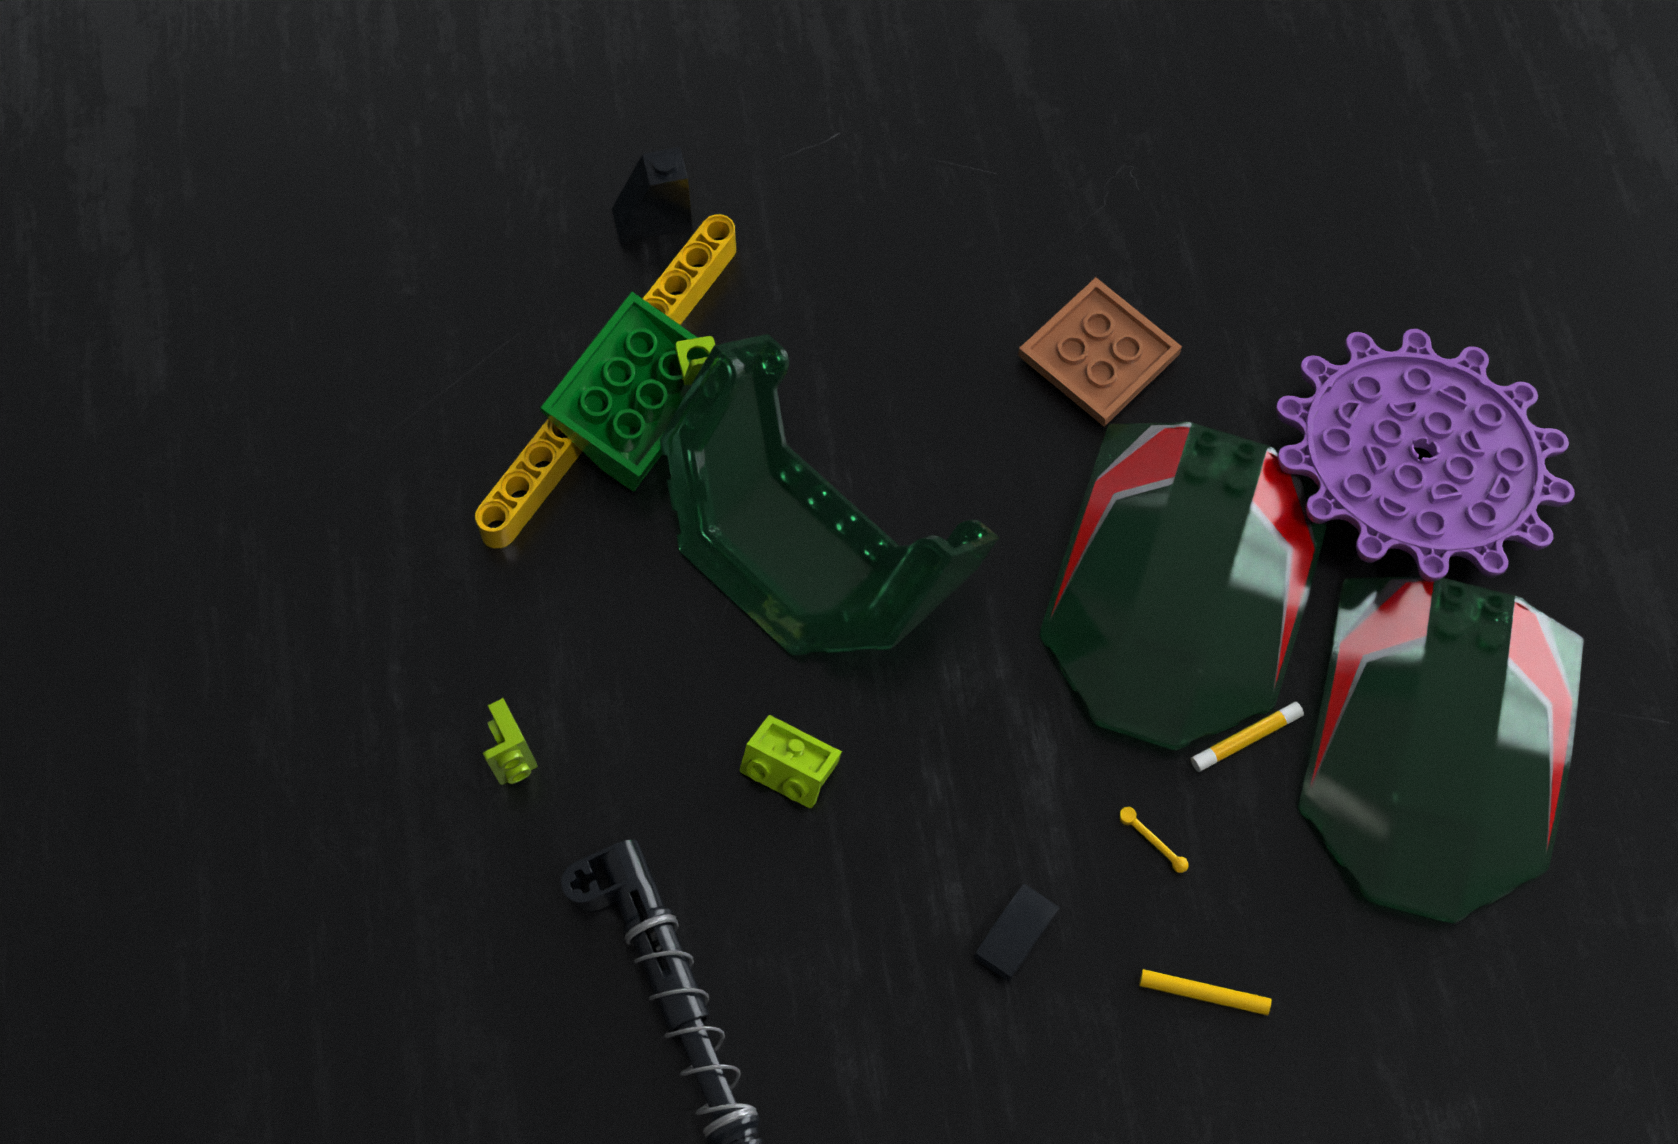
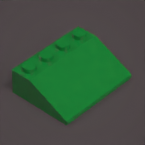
[540,292,722,492]

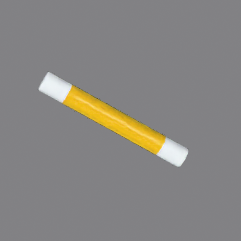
[1191,701,1304,772]

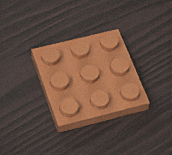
[1018,277,1182,426]

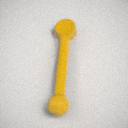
[1119,807,1189,873]

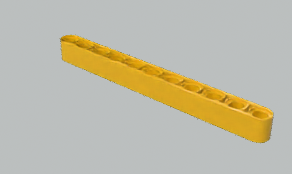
[475,214,736,548]

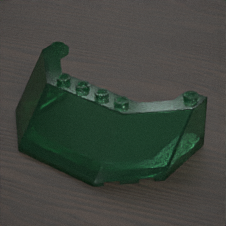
[660,334,999,655]

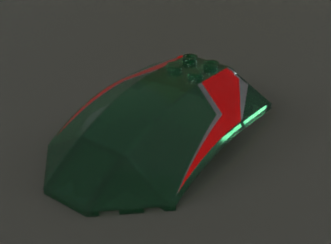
[1039,421,1328,751]
[1297,575,1583,924]

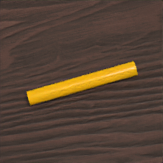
[1139,969,1272,1016]

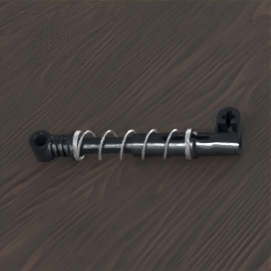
[561,839,763,1144]

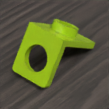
[675,336,730,385]

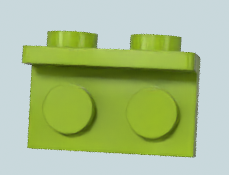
[483,698,538,785]
[740,715,842,808]

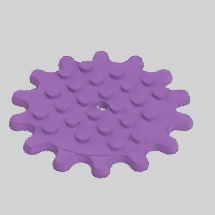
[1276,329,1575,582]

